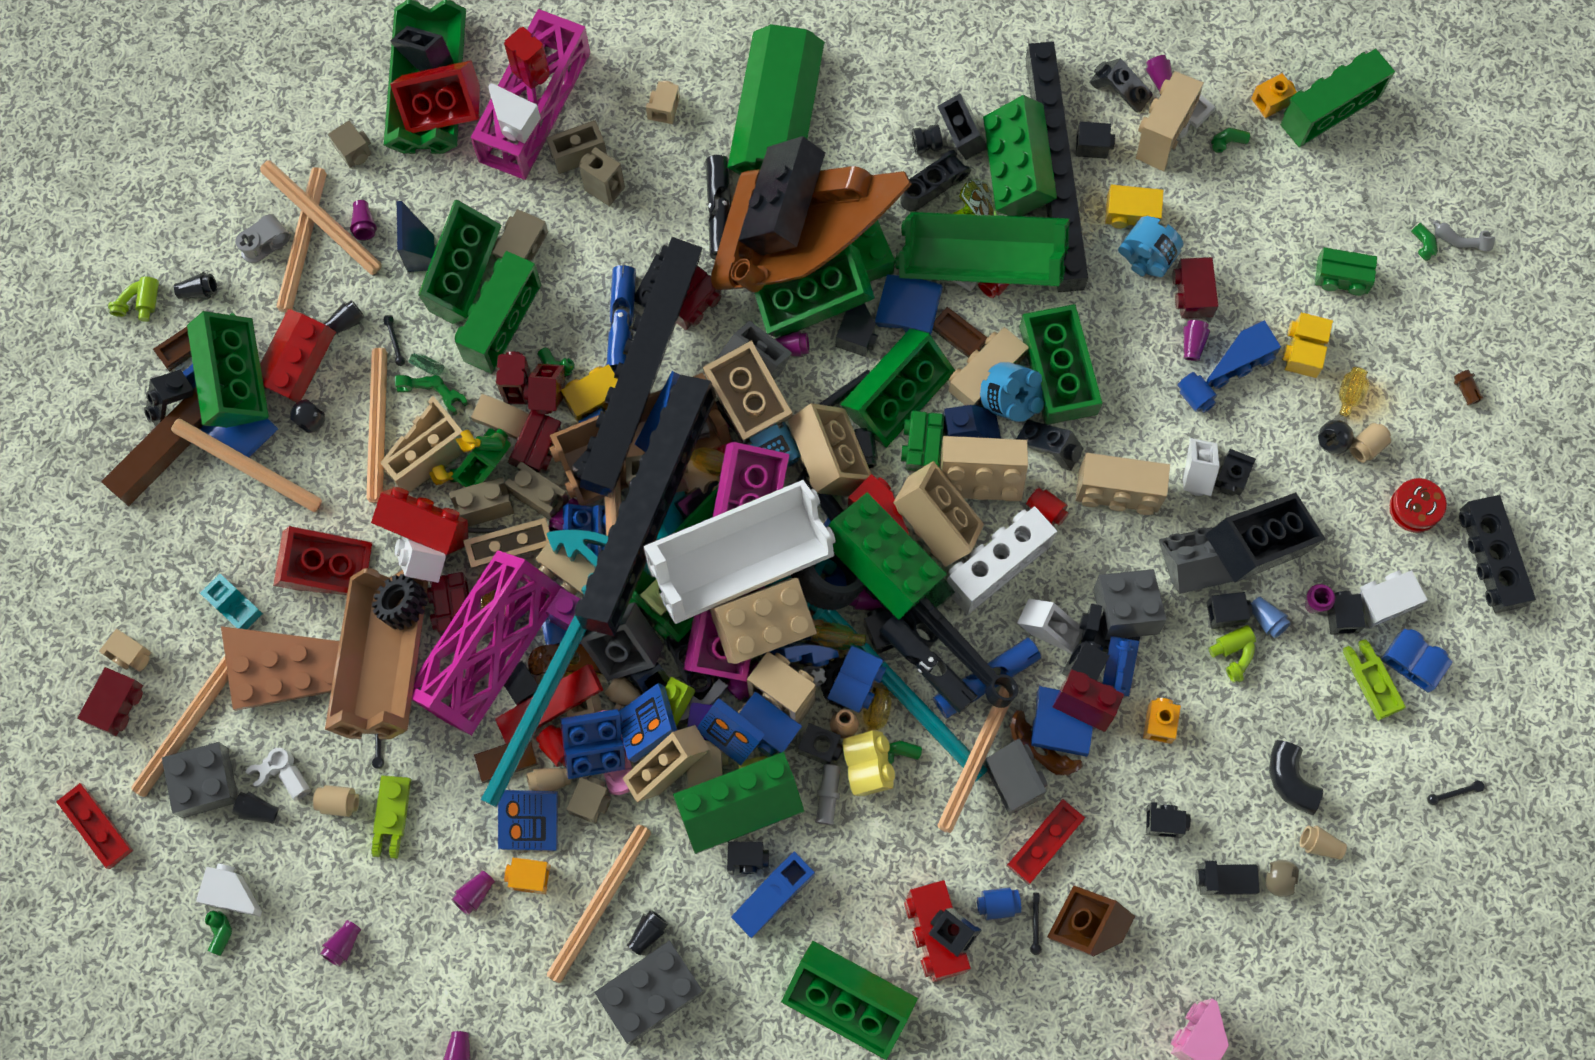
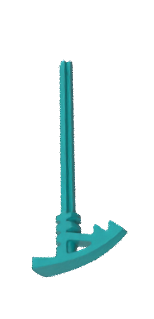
[481,530,652,807]
[764,559,988,781]

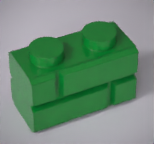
[1315,247,1377,296]
[901,411,944,471]

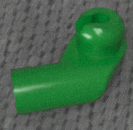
[1211,128,1250,153]
[1411,222,1438,261]
[537,347,575,377]
[888,740,922,764]
[205,911,232,956]

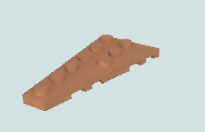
[221,626,339,711]

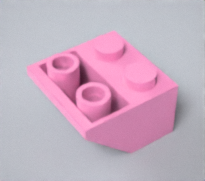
[1170,998,1229,1060]

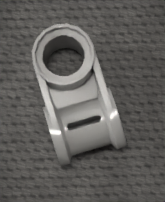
[235,214,290,263]

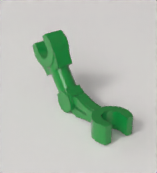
[395,375,468,416]

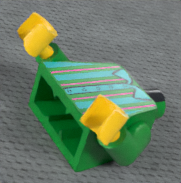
[429,428,511,487]

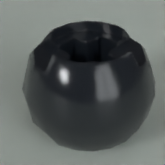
[290,399,325,433]
[1318,420,1354,454]

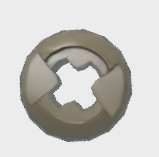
[1266,860,1299,897]

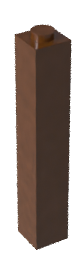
[101,387,203,507]

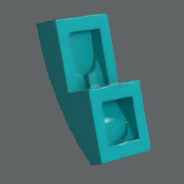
[200,573,263,629]

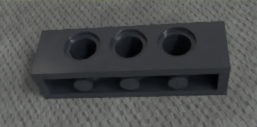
[1459,495,1536,613]

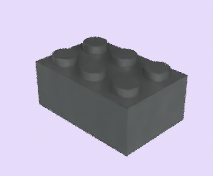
[594,940,704,1045]

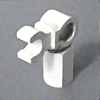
[245,748,311,801]

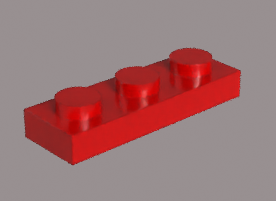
[56,783,134,870]
[1007,799,1085,885]

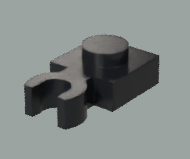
[674,480,719,520]

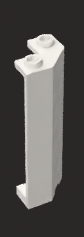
[644,480,835,624]

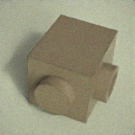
[328,120,372,168]
[566,776,611,824]

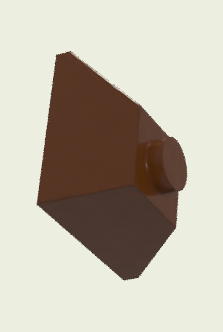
[1047,885,1135,957]

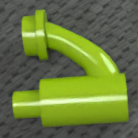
[108,276,159,322]
[1208,625,1256,683]

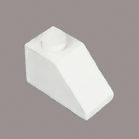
[488,83,541,144]
[1183,438,1220,496]
[1017,599,1083,654]
[196,864,262,917]

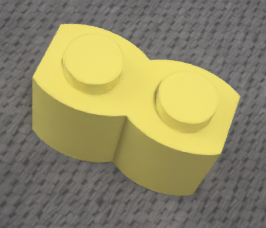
[843,730,895,797]

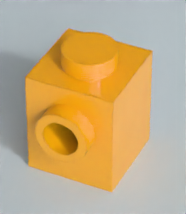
[1251,73,1297,118]
[1143,698,1181,744]

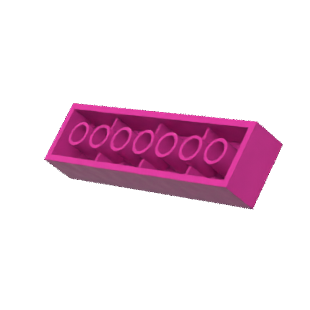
[683,442,789,681]

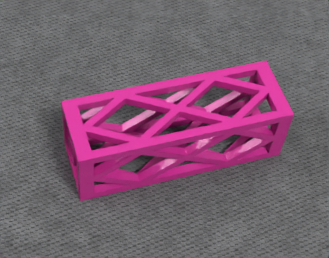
[470,9,591,180]
[412,550,565,736]

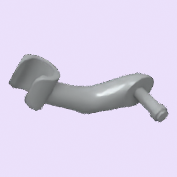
[1433,220,1495,251]

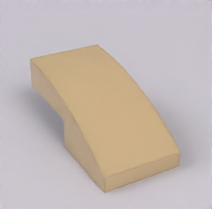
[471,394,529,439]

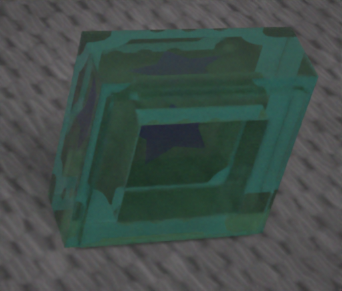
[408,353,445,375]

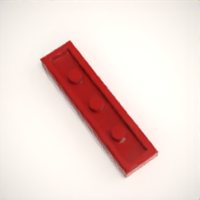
[495,664,603,744]

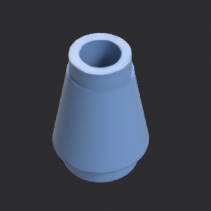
[1251,596,1291,638]

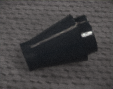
[174,272,217,299]
[323,300,364,335]
[232,791,279,824]
[627,909,668,956]

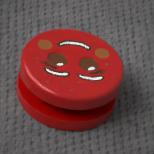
[1389,478,1447,533]

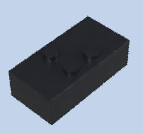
[738,136,826,256]
[1205,492,1326,583]

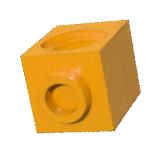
[504,857,551,895]

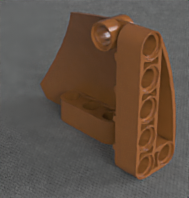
[711,166,911,293]

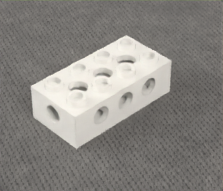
[945,506,1057,615]

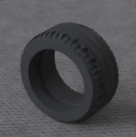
[791,553,865,610]

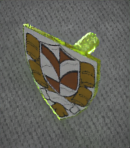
[952,180,994,215]

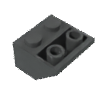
[714,320,792,380]
[1159,527,1234,594]
[983,739,1048,815]

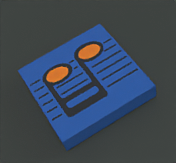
[619,683,677,763]
[697,698,765,766]
[498,790,558,851]

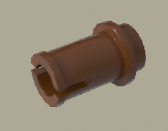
[1454,369,1484,406]

